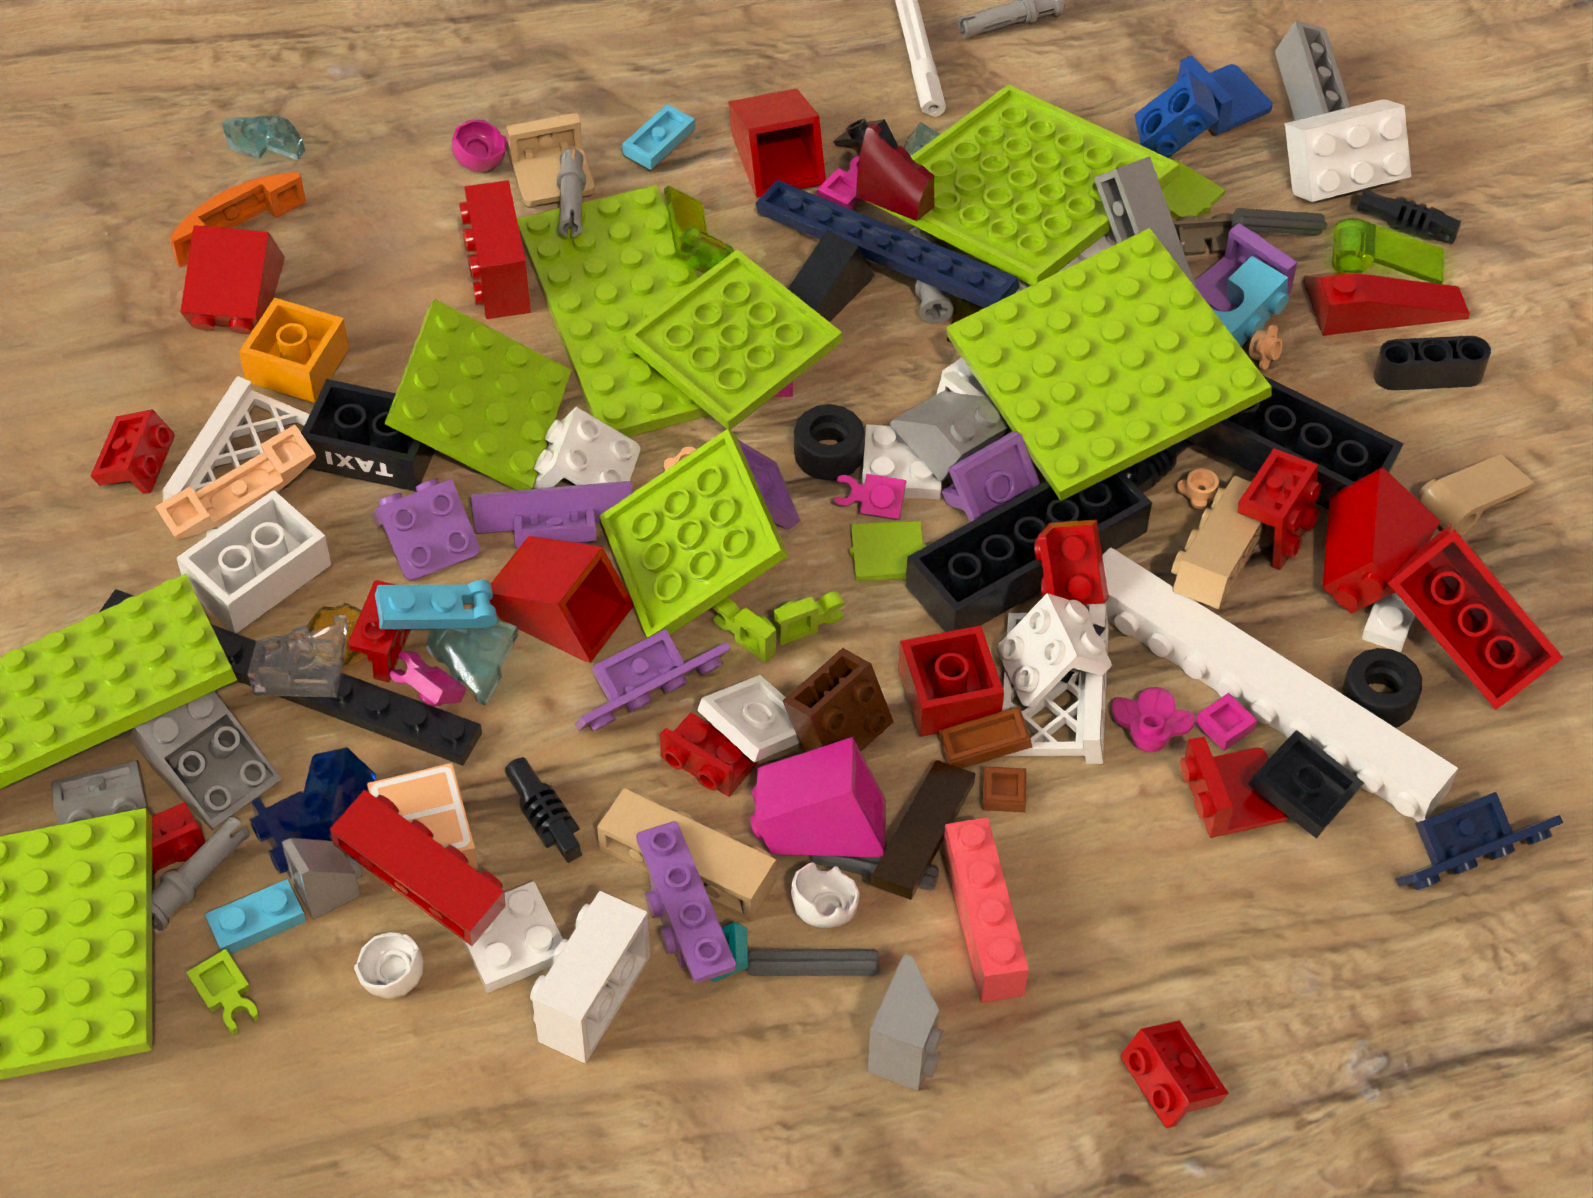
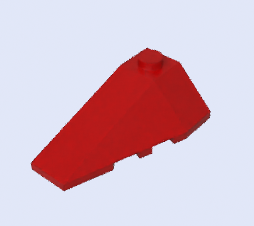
[1303,272,1470,336]

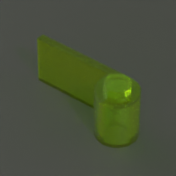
[664,185,734,274]
[1332,218,1444,284]

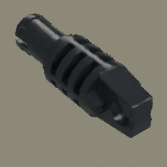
[1357,189,1461,244]
[1122,439,1193,493]
[505,757,582,863]

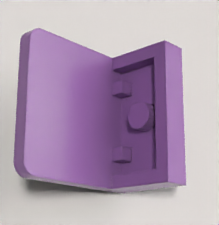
[1195,223,1297,312]
[372,478,480,581]

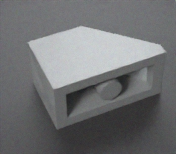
[282,838,362,920]

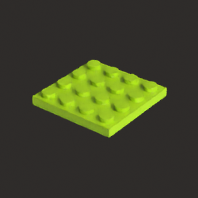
[624,249,843,430]
[385,299,571,490]
[599,428,789,638]

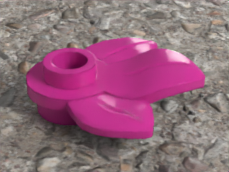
[1111,687,1195,752]

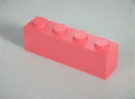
[943,817,1029,1003]

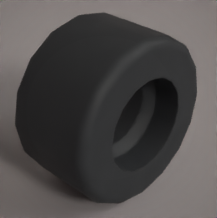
[794,404,865,481]
[1342,648,1422,728]

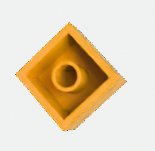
[239,297,349,403]

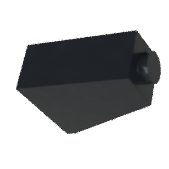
[788,229,874,322]

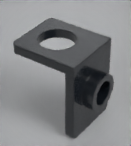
[834,118,898,149]

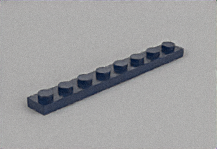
[755,180,1019,308]

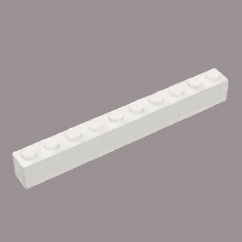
[1084,547,1458,822]

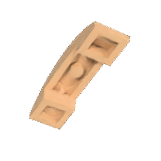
[155,424,316,540]

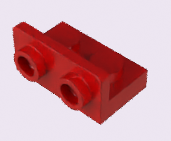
[90,409,175,494]
[1035,520,1109,605]
[348,580,411,683]
[660,712,759,797]
[152,802,205,876]
[1121,1020,1229,1128]

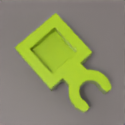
[774,591,845,646]
[713,597,776,663]
[186,949,259,1035]

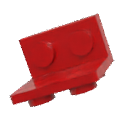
[1238,448,1321,570]

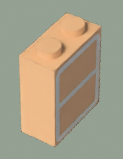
[367,763,479,892]

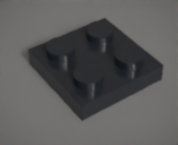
[1248,730,1364,839]

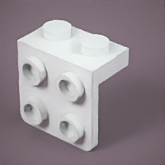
[533,407,640,489]
[997,593,1112,708]

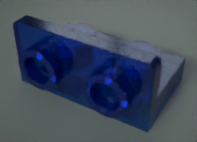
[295,747,377,837]
[249,791,332,881]

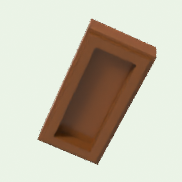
[938,706,1032,768]

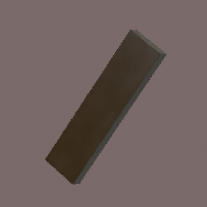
[871,760,976,900]

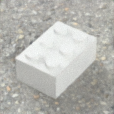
[1285,99,1411,202]
[177,490,331,633]
[530,891,651,1064]

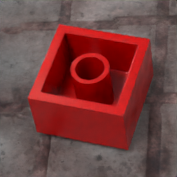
[898,625,1004,737]

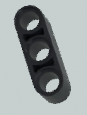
[1374,336,1491,391]

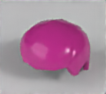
[451,120,507,172]

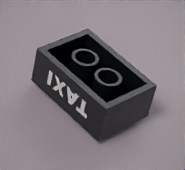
[301,379,436,492]

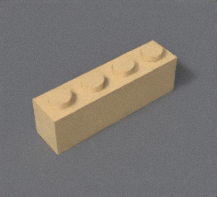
[1171,476,1269,609]
[597,788,776,922]

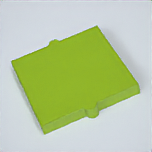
[1162,159,1226,219]
[849,521,927,581]

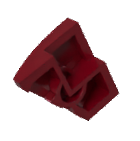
[856,123,934,221]

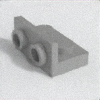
[51,760,149,825]

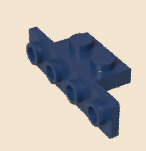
[1396,792,1563,890]

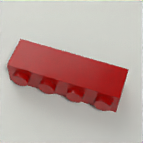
[330,789,506,946]

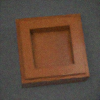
[982,766,1026,813]

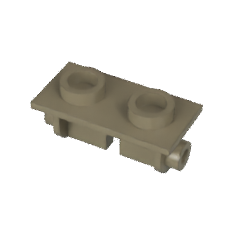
[1173,213,1232,255]

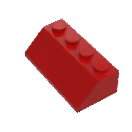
[1387,524,1563,710]

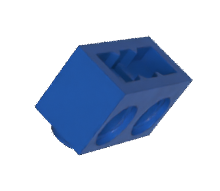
[1134,73,1219,158]

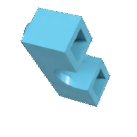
[1212,256,1289,347]

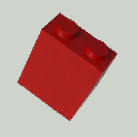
[728,88,826,198]
[180,225,285,334]
[1322,467,1440,614]
[490,536,634,663]

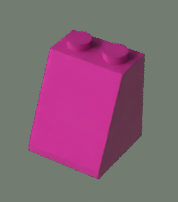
[751,737,886,858]

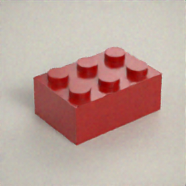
[459,180,531,319]

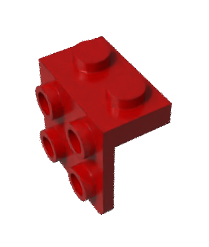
[1180,736,1289,838]

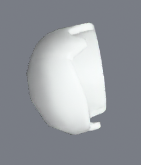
[791,862,860,928]
[354,932,424,999]

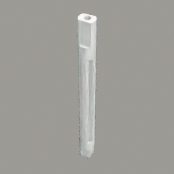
[895,0,946,117]

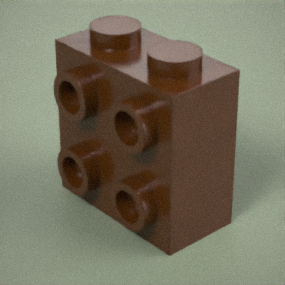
[783,648,894,753]

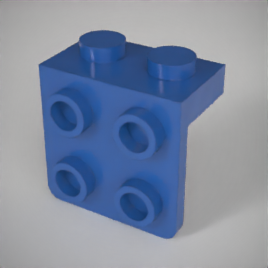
[1177,55,1273,135]

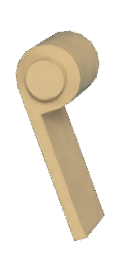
[1419,454,1535,536]

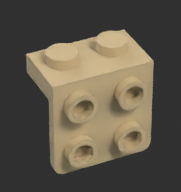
[506,112,595,206]

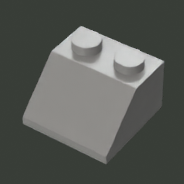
[890,391,1009,482]
[867,954,944,1091]

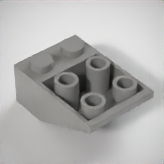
[129,691,282,830]

